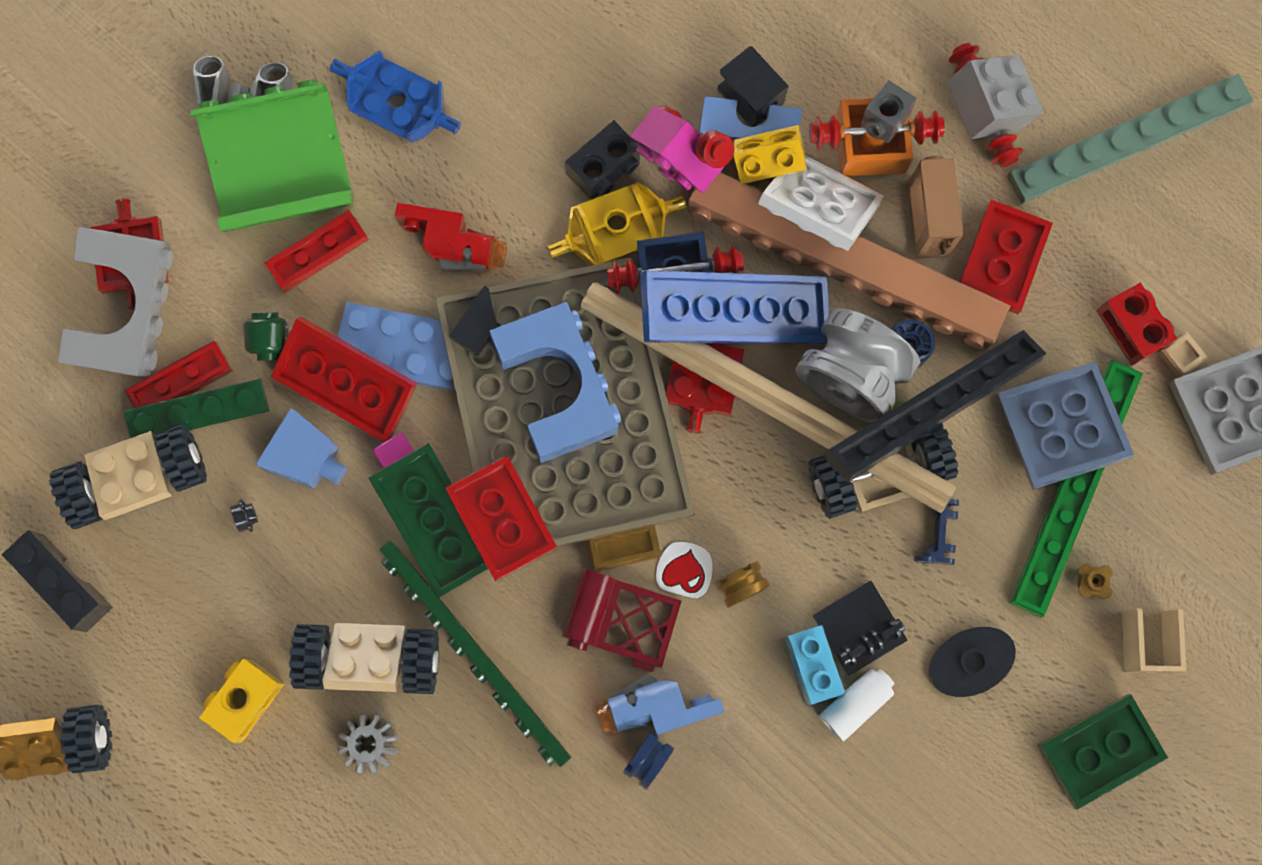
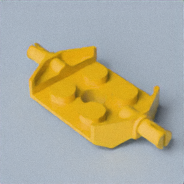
[547,182,686,266]

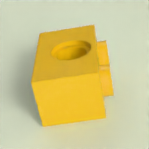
[199,658,285,743]

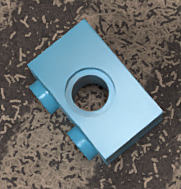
[783,625,845,705]

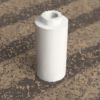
[819,668,894,742]

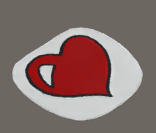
[656,542,713,598]

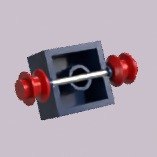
[607,232,744,294]

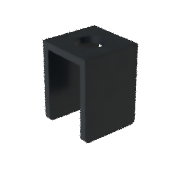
[717,46,789,127]

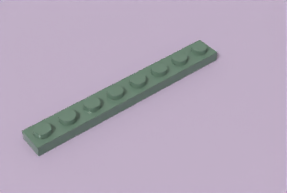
[1007,74,1254,204]

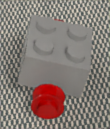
[947,43,1044,168]

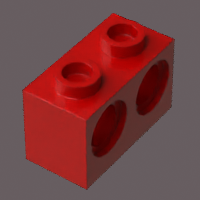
[1096,282,1177,366]

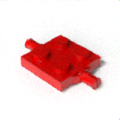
[91,199,169,310]
[666,343,744,434]

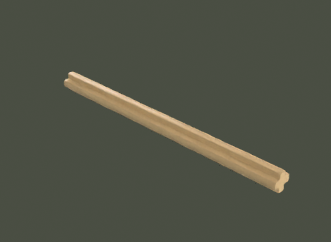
[581,282,956,513]

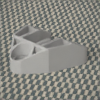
[193,56,293,108]

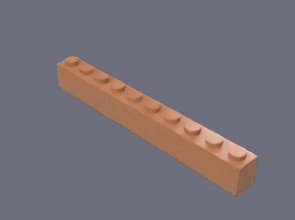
[688,172,1011,350]

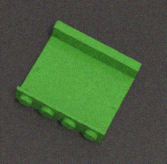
[190,79,355,232]

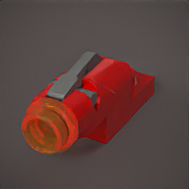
[395,202,507,271]

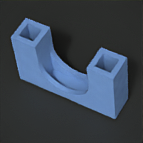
[489,302,621,464]

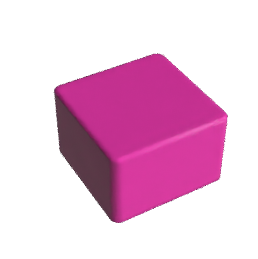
[373,433,414,468]

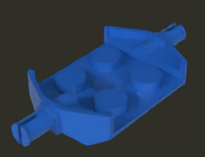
[329,51,461,143]

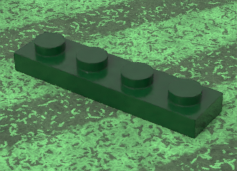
[124,378,270,438]

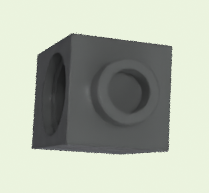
[861,80,917,143]

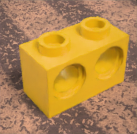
[733,125,807,184]

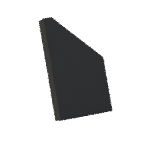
[449,285,497,357]

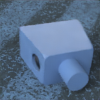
[256,409,347,489]

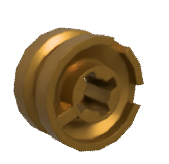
[715,561,771,608]

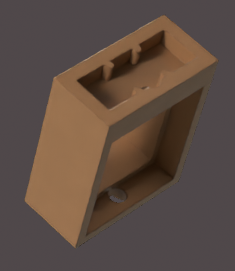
[907,155,963,259]

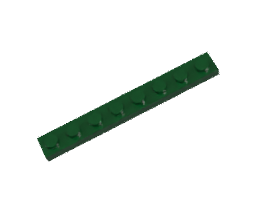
[379,541,572,767]

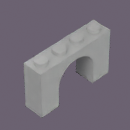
[58,227,173,376]

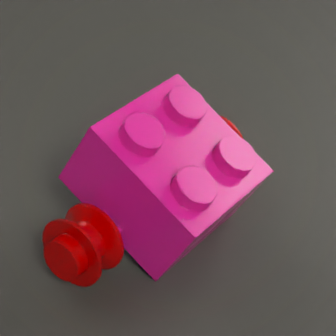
[630,105,734,193]

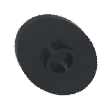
[928,627,1016,697]

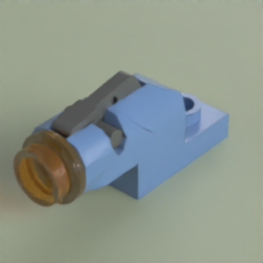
[595,675,725,735]

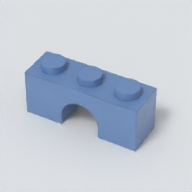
[700,96,802,144]

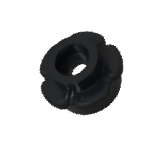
[230,499,258,533]

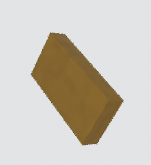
[587,525,662,572]

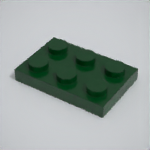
[1037,694,1168,809]

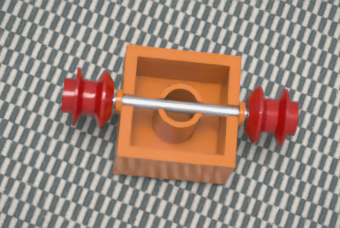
[809,98,945,176]

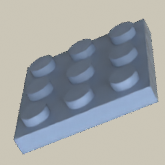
[997,362,1134,490]

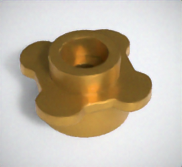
[1077,563,1113,599]

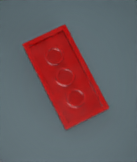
[271,317,418,443]

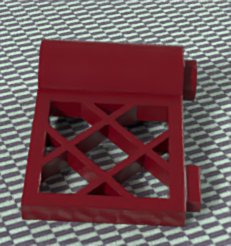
[562,569,682,672]

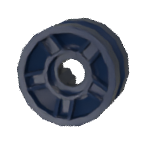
[892,320,935,369]
[623,732,674,789]

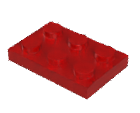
[959,199,1053,315]
[445,455,557,582]

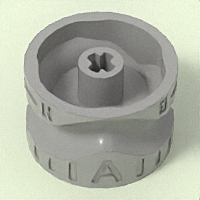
[795,308,920,423]

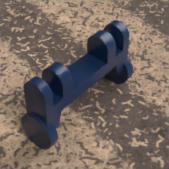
[914,499,959,565]

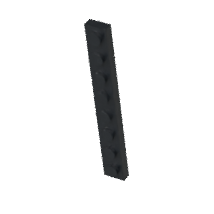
[825,330,1047,483]

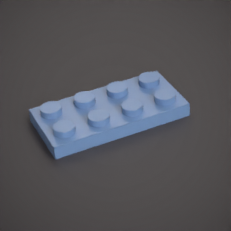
[338,302,456,392]

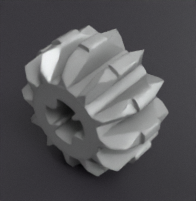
[337,714,399,774]

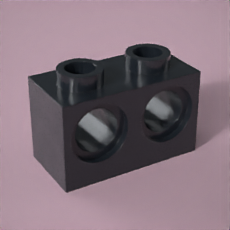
[565,120,640,200]

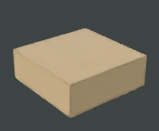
[1158,332,1209,378]

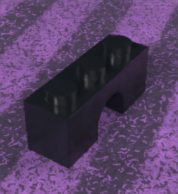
[1,530,113,632]

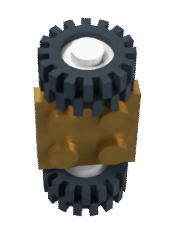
[0,704,112,780]

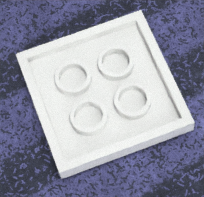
[758,156,884,251]

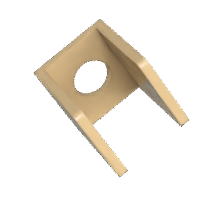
[1122,608,1187,673]

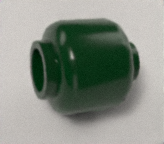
[243,312,288,361]

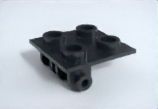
[812,581,908,676]

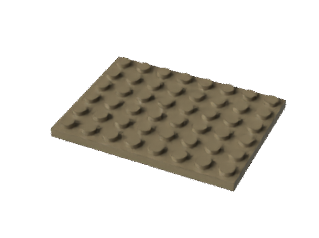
[435,257,695,547]

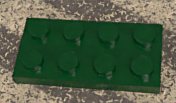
[368,443,488,598]

